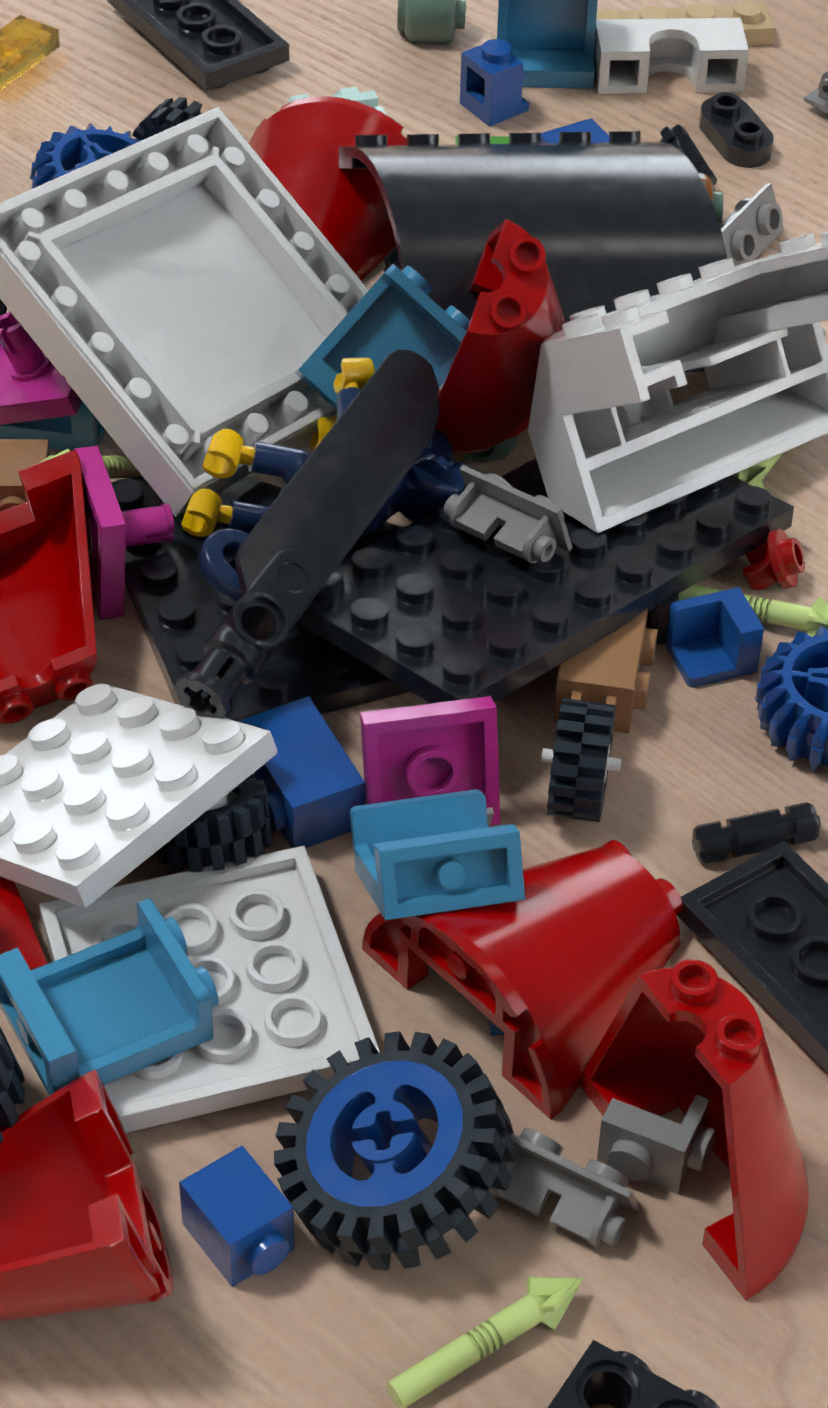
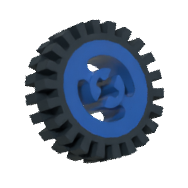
[274,1031,516,1271]

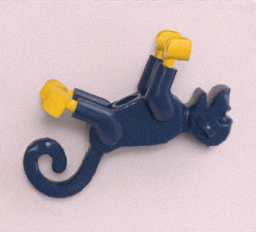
[182,358,466,603]

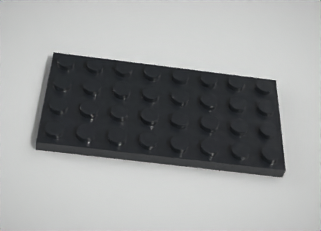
[297,458,794,704]

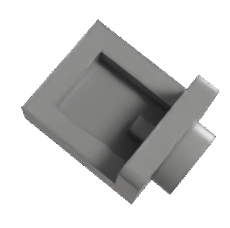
[597,1094,717,1194]

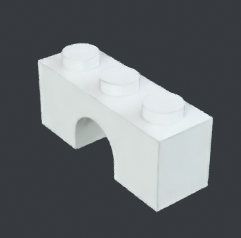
[594,18,749,94]

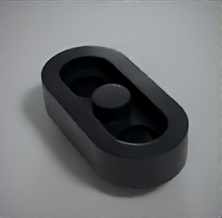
[699,92,774,168]

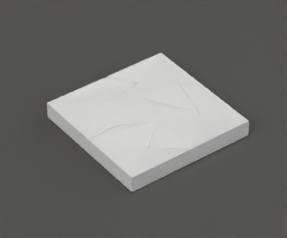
[0,107,368,517]

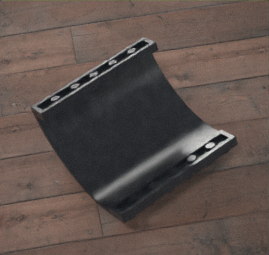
[339,131,727,373]

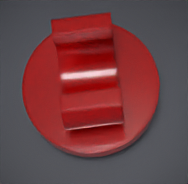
[743,529,805,590]

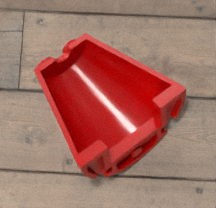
[248,96,407,280]
[434,219,565,455]
[0,449,97,724]
[362,840,683,1120]
[579,959,809,1301]
[0,1069,173,1322]

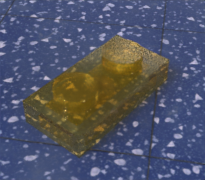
[0,15,60,91]

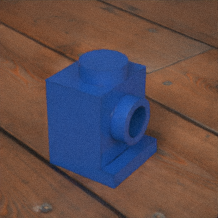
[460,39,529,127]

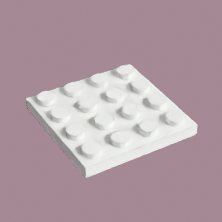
[0,683,278,908]
[39,846,380,1133]

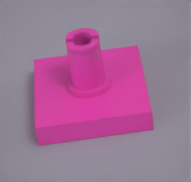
[0,312,82,425]
[74,446,175,620]
[360,696,501,825]

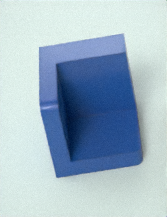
[665,587,764,688]

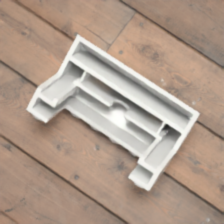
[528,231,828,533]

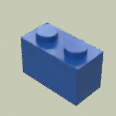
[238,696,365,848]

